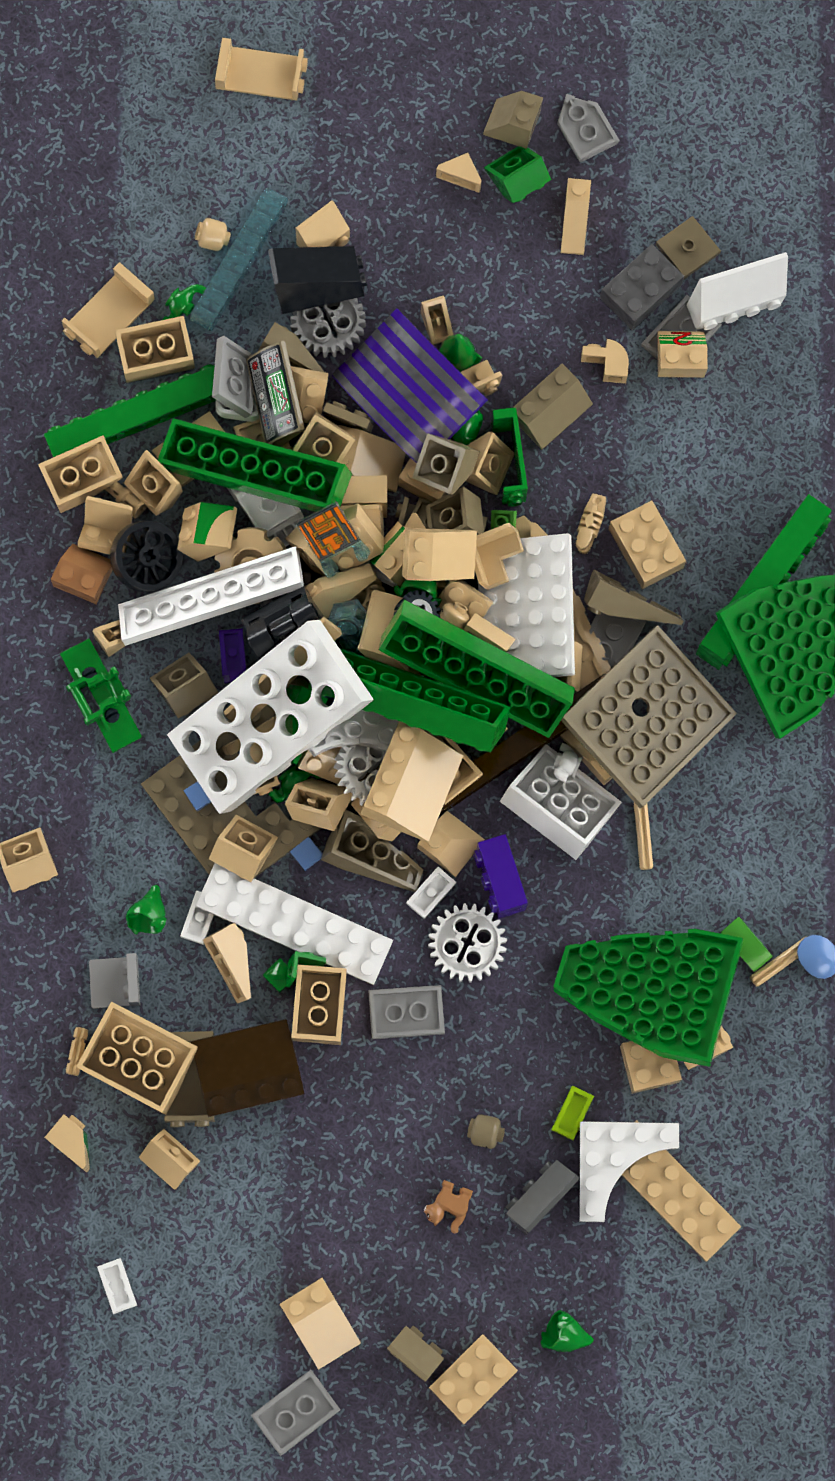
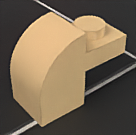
[581,339,629,383]

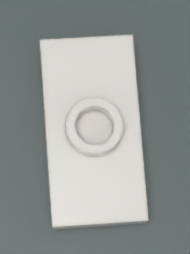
[97,1258,137,1314]

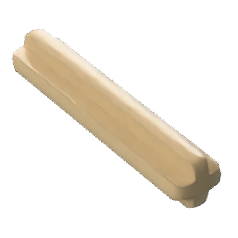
[634,803,653,870]
[750,937,805,987]

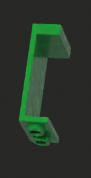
[491,407,528,507]

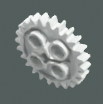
[334,746,386,806]
[428,903,507,983]

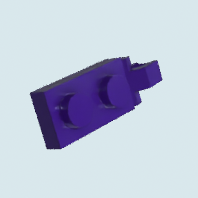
[219,628,246,684]

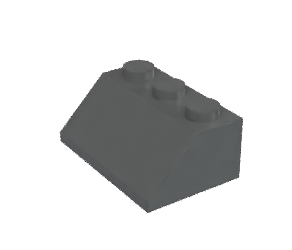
[505,1160,580,1235]

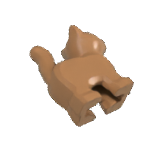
[424,1180,473,1233]

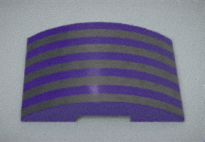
[332,308,488,463]

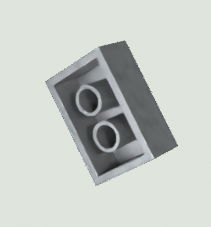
[600,244,684,330]

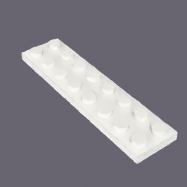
[118,546,304,646]
[196,863,393,985]

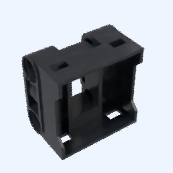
[243,585,342,681]

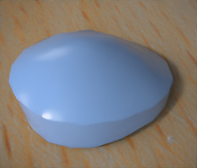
[797,935,835,979]

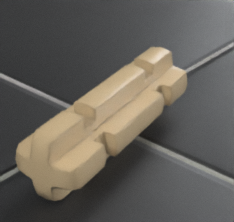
[66,1027,88,1076]

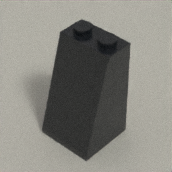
[268,246,367,314]

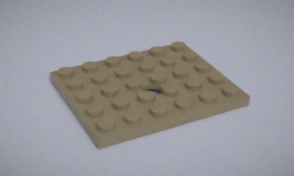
[561,625,737,808]

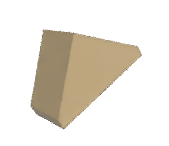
[436,153,482,193]
[421,296,453,345]
[93,620,125,658]

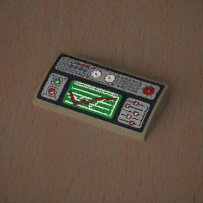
[246,341,305,447]

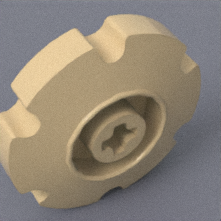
[214,527,287,604]

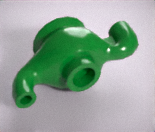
[163,284,207,320]
[269,765,321,803]

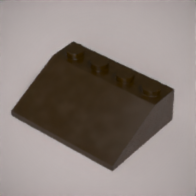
[191,1019,305,1117]

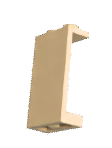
[215,38,308,100]
[62,262,155,358]

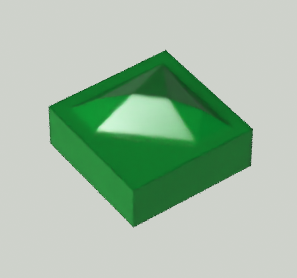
[263,958,297,993]

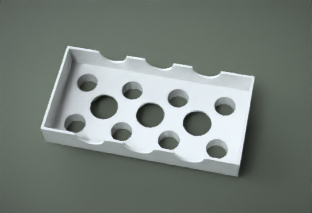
[167,620,374,814]

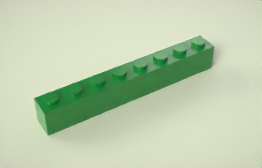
[44,364,216,457]

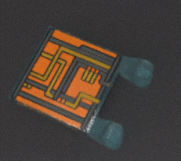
[296,501,370,578]

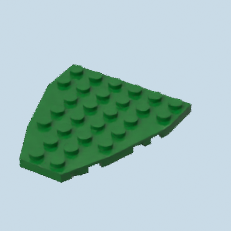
[716,575,835,739]
[553,929,743,1067]

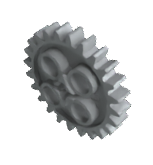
[290,298,366,358]

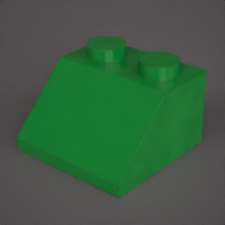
[484,146,551,203]

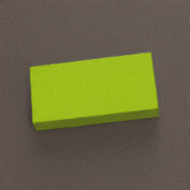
[551,1086,594,1141]

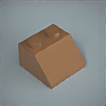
[51,544,112,605]

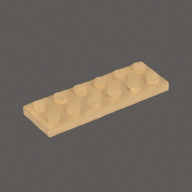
[621,1120,741,1262]

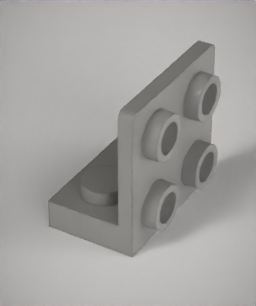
[89,953,141,1009]

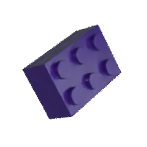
[473,834,528,919]

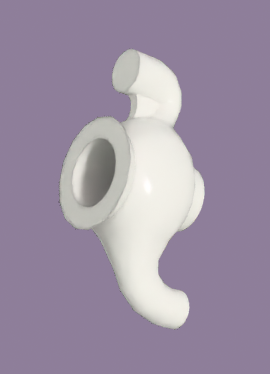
[553,743,583,782]

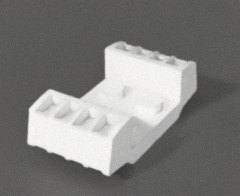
[228,488,305,547]

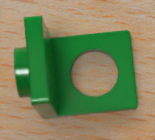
[286,951,326,987]

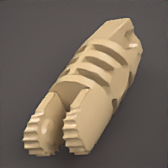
[575,494,606,554]

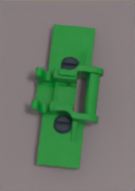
[60,638,142,753]

